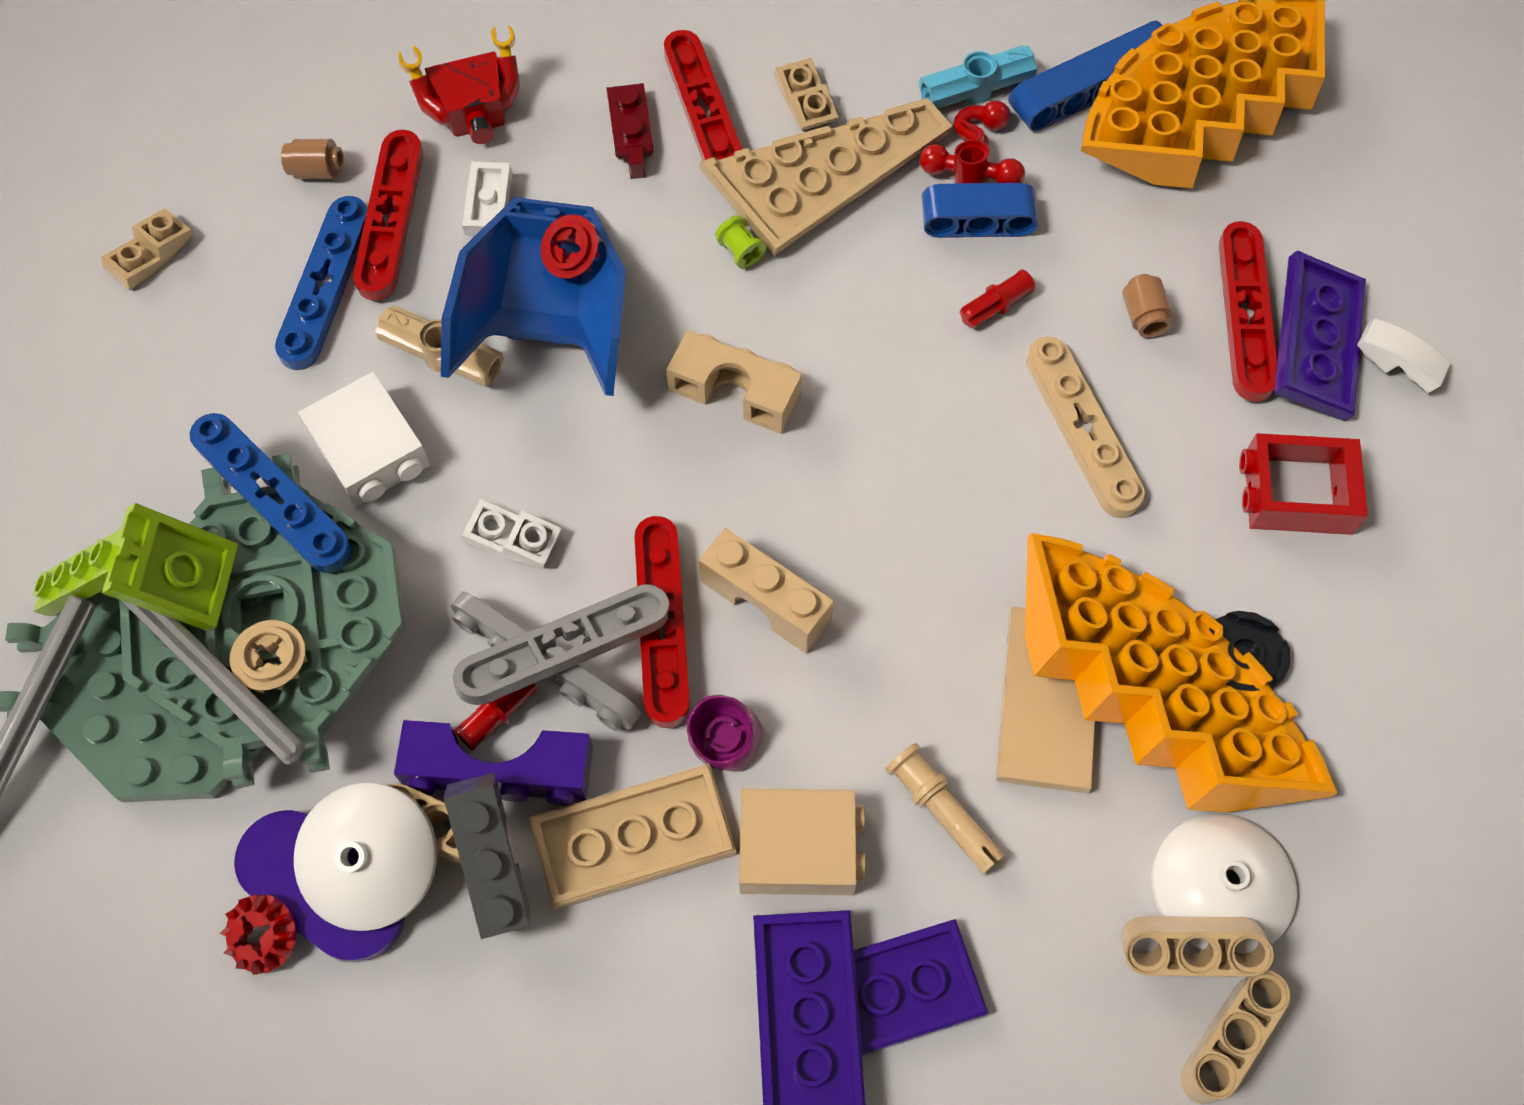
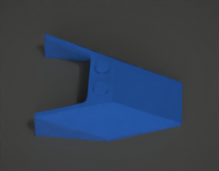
[441,197,626,396]

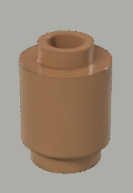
[281,139,344,179]
[1122,274,1173,338]

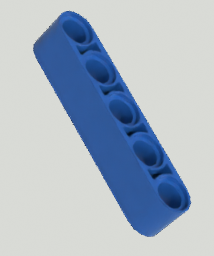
[1008,20,1163,131]

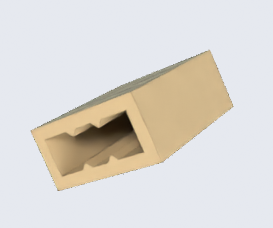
[739,788,865,895]

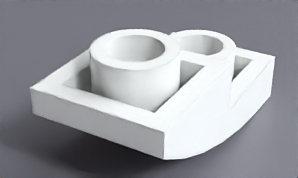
[1357,318,1451,393]
[461,499,561,568]

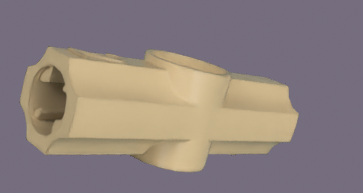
[376,305,504,387]

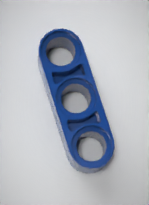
[922,183,1039,238]

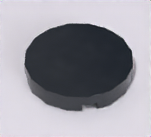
[1209,611,1290,691]

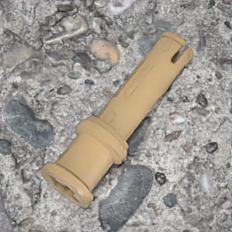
[885,743,1005,875]

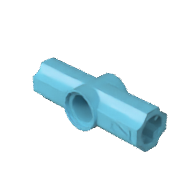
[919,45,1037,109]

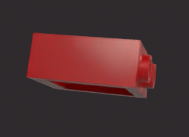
[1239,433,1368,535]

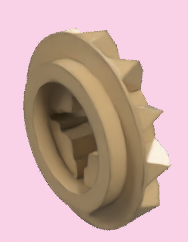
[230,620,308,694]

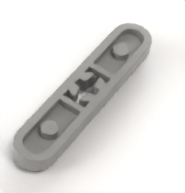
[453,584,669,705]
[451,591,641,731]

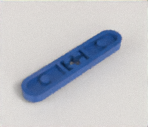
[275,196,367,370]
[189,413,352,573]

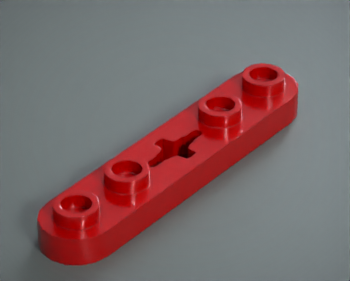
[664,30,742,161]
[353,129,423,301]
[1219,221,1277,402]
[634,516,690,728]

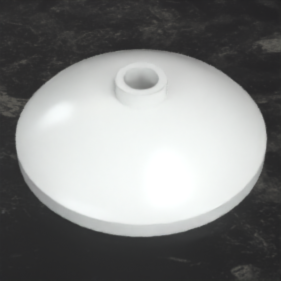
[294,783,437,931]
[1152,814,1297,954]

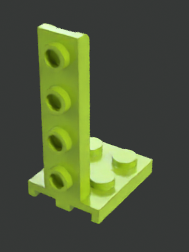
[33,503,238,631]

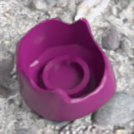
[687,695,763,772]

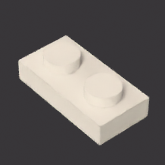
[462,161,512,236]

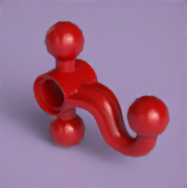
[919,100,1026,183]

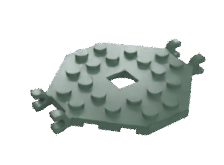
[119,453,405,789]
[0,591,286,802]

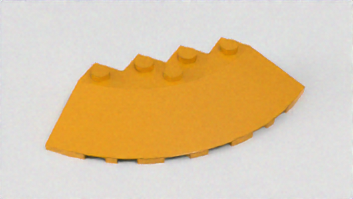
[1081,0,1325,188]
[1025,533,1337,813]

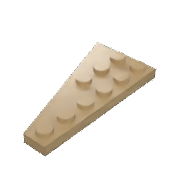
[700,98,952,256]

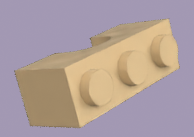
[666,330,802,434]
[698,528,834,654]

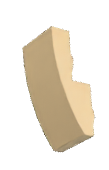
[775,58,838,131]
[101,208,192,290]

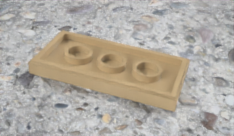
[996,606,1095,793]
[529,764,736,911]

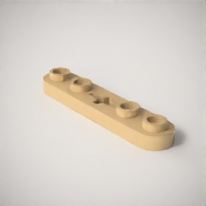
[1026,337,1145,518]

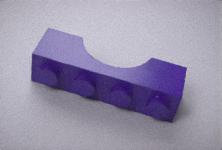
[394,720,593,806]

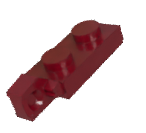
[606,83,654,179]

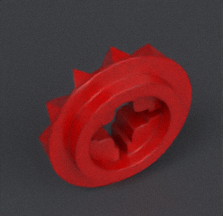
[541,214,602,280]
[219,894,296,975]

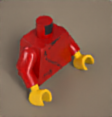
[398,25,520,144]

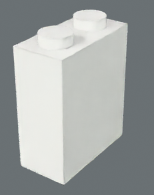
[297,371,430,507]

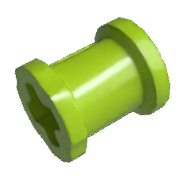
[715,215,766,269]

